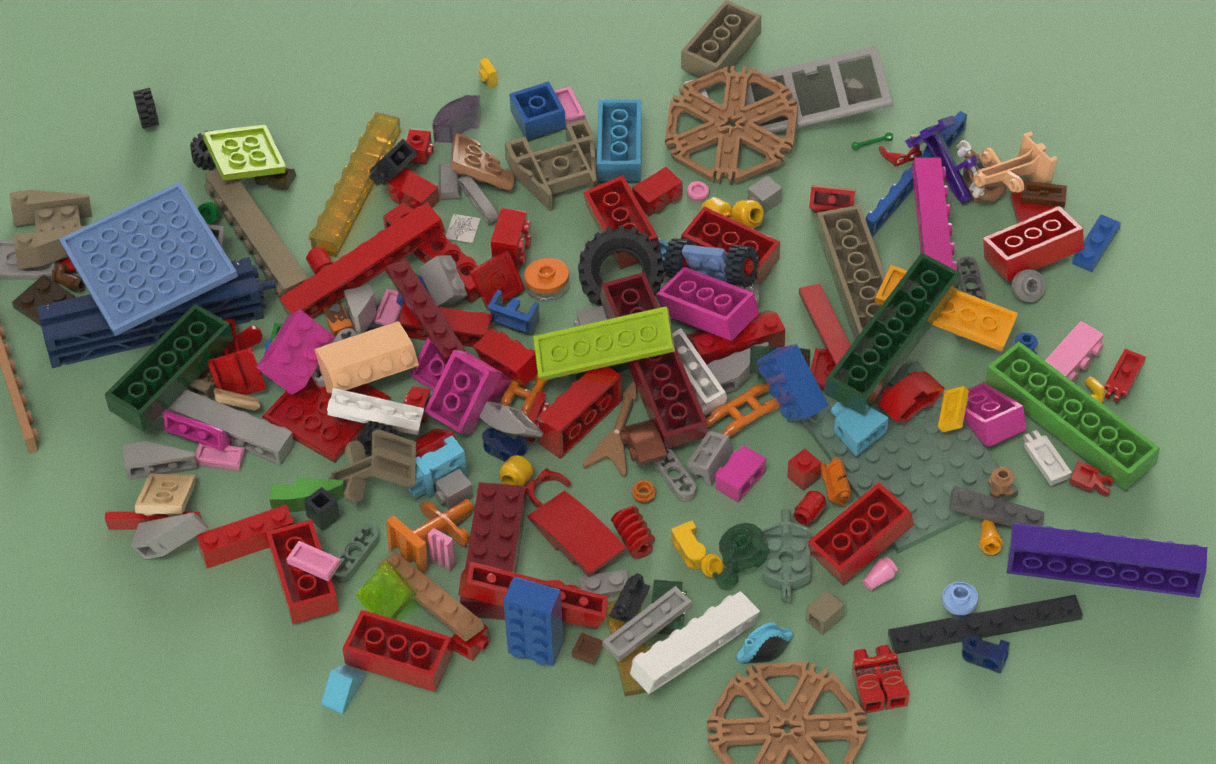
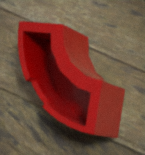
[878,371,945,423]

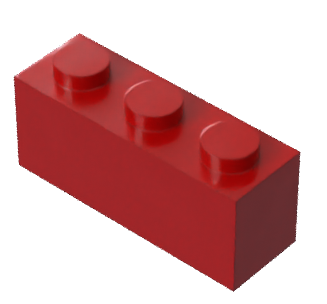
[473,328,538,386]

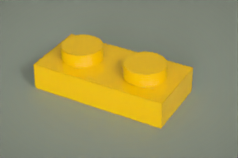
[938,386,969,433]

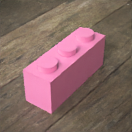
[1045,321,1104,382]

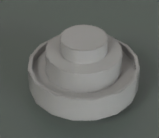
[1012,270,1045,302]

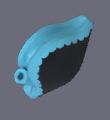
[735,623,794,664]

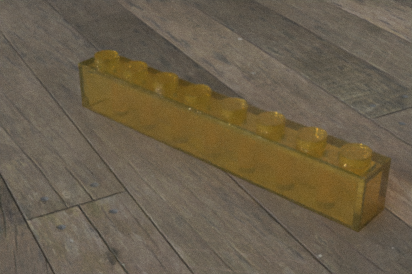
[309,112,401,258]

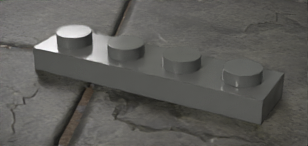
[949,486,1044,527]

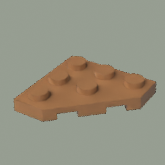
[450,133,514,191]

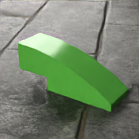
[269,478,345,512]

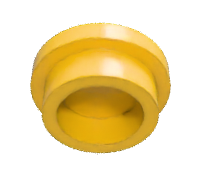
[700,554,724,578]

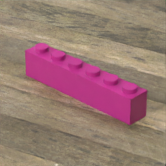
[912,158,957,271]

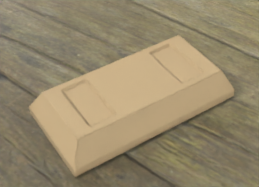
[213,388,260,411]

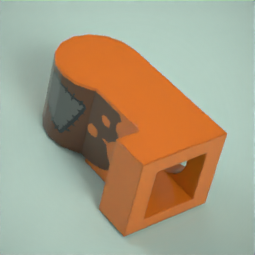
[323,302,353,340]

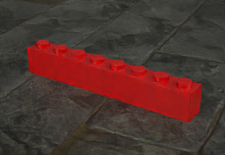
[279,202,445,318]

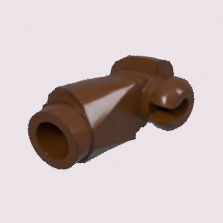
[52,263,85,291]

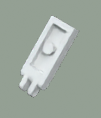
[1023,430,1072,486]

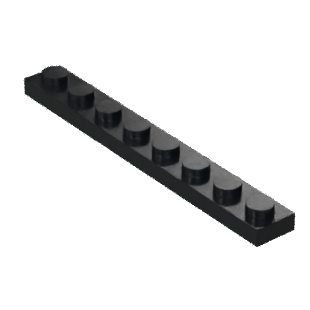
[888,594,1083,654]

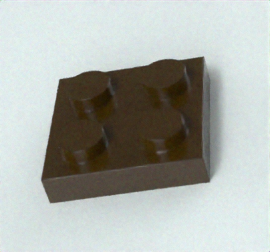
[12,275,75,326]

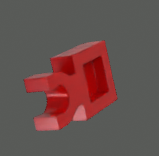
[1069,460,1114,497]

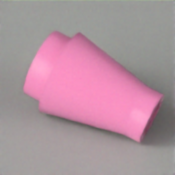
[862,557,898,591]

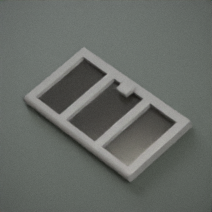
[746,46,893,134]

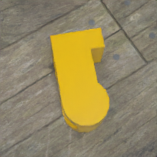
[671,520,706,570]

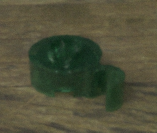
[712,523,770,590]

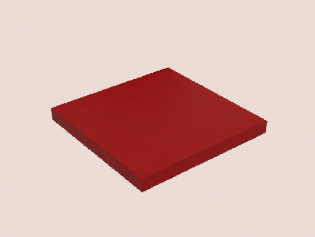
[262,374,391,463]

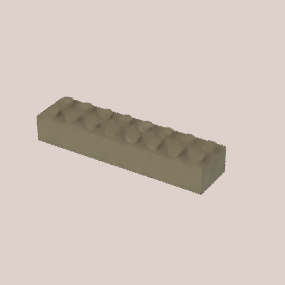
[816,205,886,340]

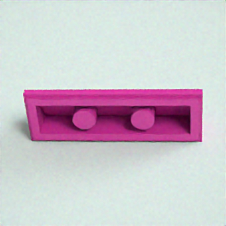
[164,410,231,451]

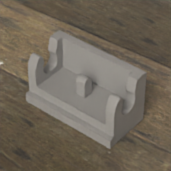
[687,431,733,486]

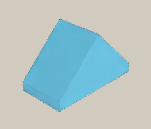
[321,665,366,714]

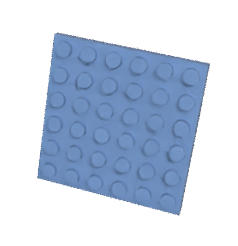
[59,182,238,336]

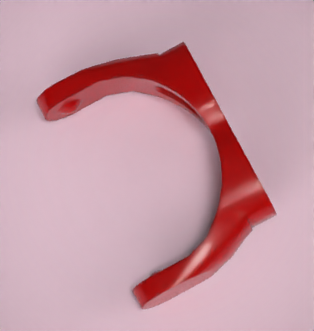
[879,134,922,166]
[526,468,571,509]

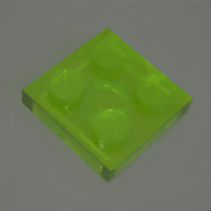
[355,560,416,619]

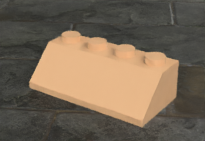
[314,321,419,393]

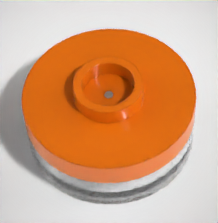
[524,258,570,302]

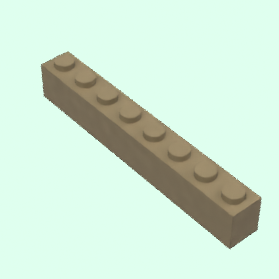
[204,169,308,297]

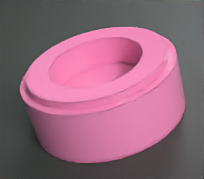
[687,181,709,202]

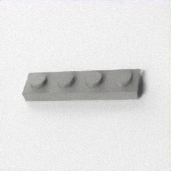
[602,586,692,662]

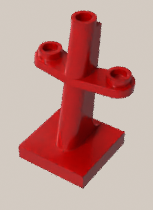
[208,319,266,395]

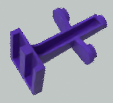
[905,115,978,204]

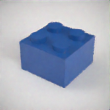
[509,81,566,140]

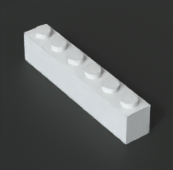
[630,591,760,694]

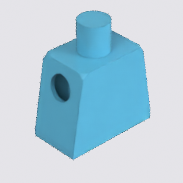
[831,402,889,457]

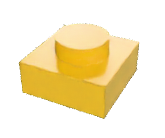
[478,58,497,88]

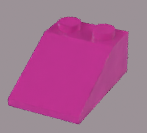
[964,382,1027,447]

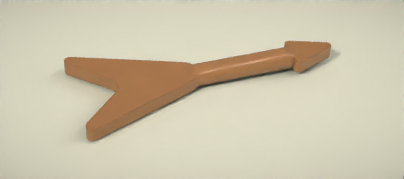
[583,382,637,477]

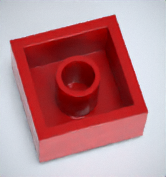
[491,208,532,273]

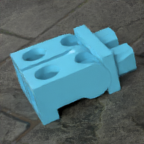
[408,436,468,499]

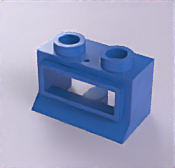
[487,290,540,334]

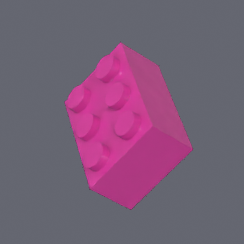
[256,309,335,395]
[424,350,502,434]

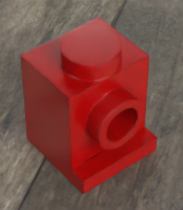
[403,386,430,423]

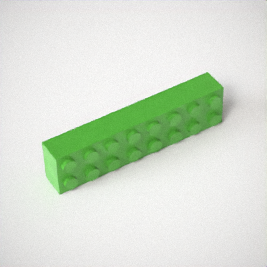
[986,341,1160,491]

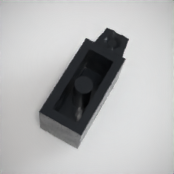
[369,139,418,186]

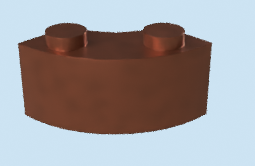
[619,420,667,467]

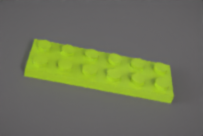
[533,306,675,381]

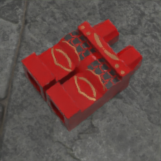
[852,645,910,713]

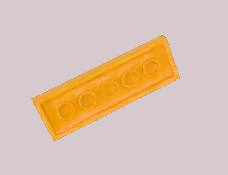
[874,265,1018,352]

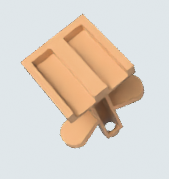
[973,132,1058,193]

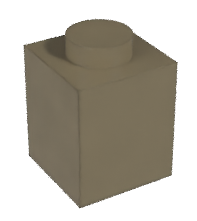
[805,591,844,635]

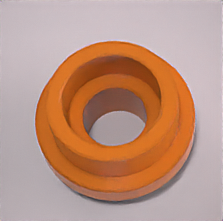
[632,480,656,503]

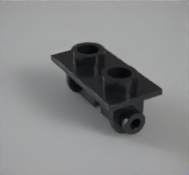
[609,573,651,623]

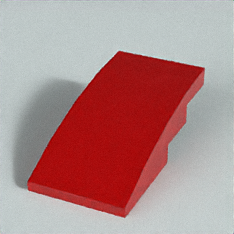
[527,490,626,577]

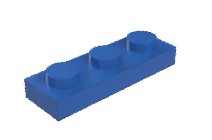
[1072,214,1121,272]

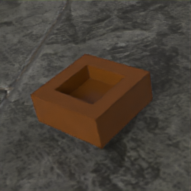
[572,633,603,665]

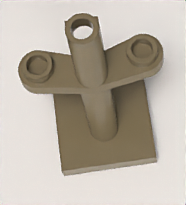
[328,429,416,503]

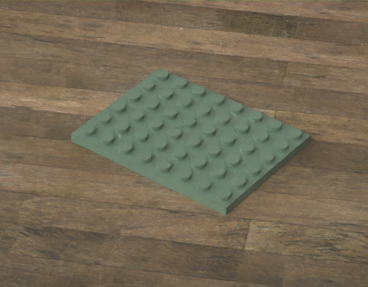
[800,360,1018,553]

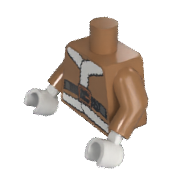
[956,140,1007,204]

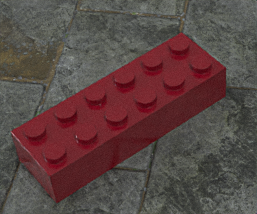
[460,482,527,620]

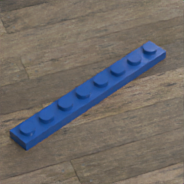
[865,111,967,236]

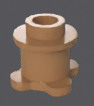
[988,467,1014,498]

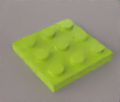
[203,124,286,181]

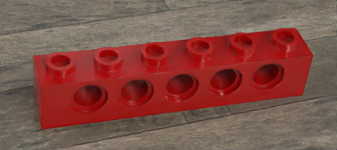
[383,202,481,304]

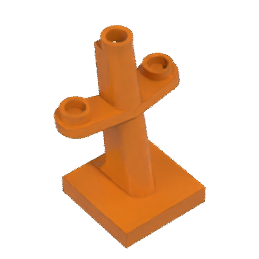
[386,499,474,574]

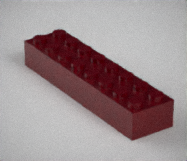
[600,272,708,449]

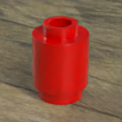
[306,247,333,274]
[794,491,827,526]

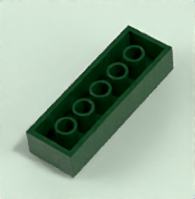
[104,304,233,432]

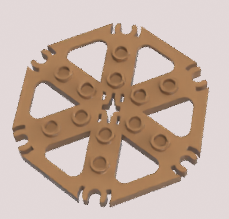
[665,66,799,184]
[707,662,867,764]

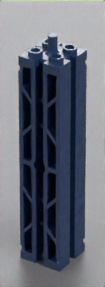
[37,257,275,368]

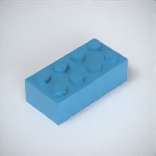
[597,99,642,181]

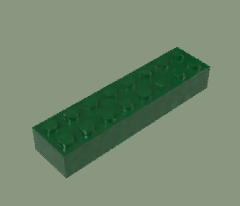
[824,253,961,415]

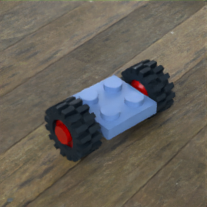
[663,238,759,287]

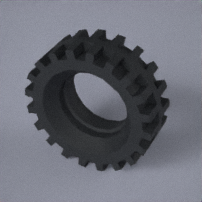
[578,226,664,310]

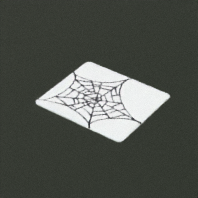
[446,214,480,243]

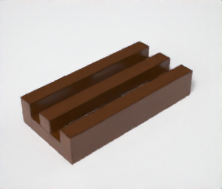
[1021,181,1067,208]

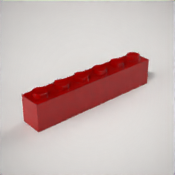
[458,562,608,630]

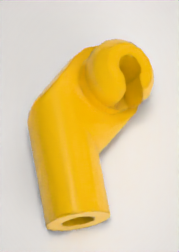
[1085,377,1105,404]

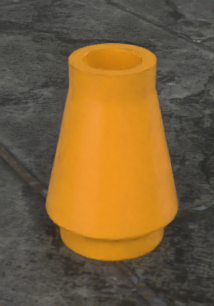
[979,520,1003,555]

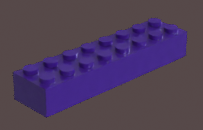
[1006,523,1208,598]

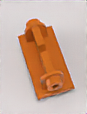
[821,457,852,507]

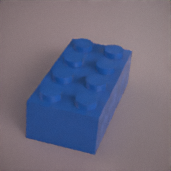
[503,577,564,666]

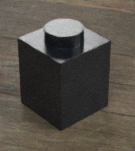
[304,487,340,530]

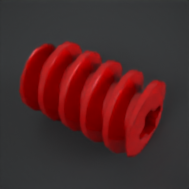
[611,506,655,559]

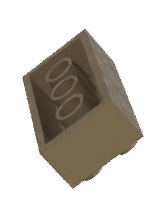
[681,0,762,85]

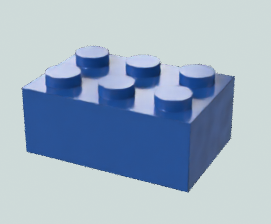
[756,344,829,421]

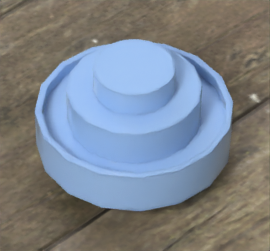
[942,582,978,615]

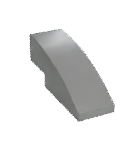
[479,401,543,437]

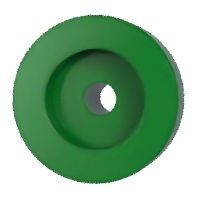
[198,202,220,225]

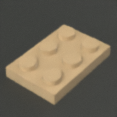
[135,474,196,516]

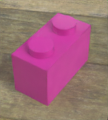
[715,445,766,503]

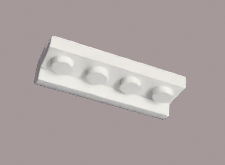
[672,328,727,416]
[327,388,424,435]

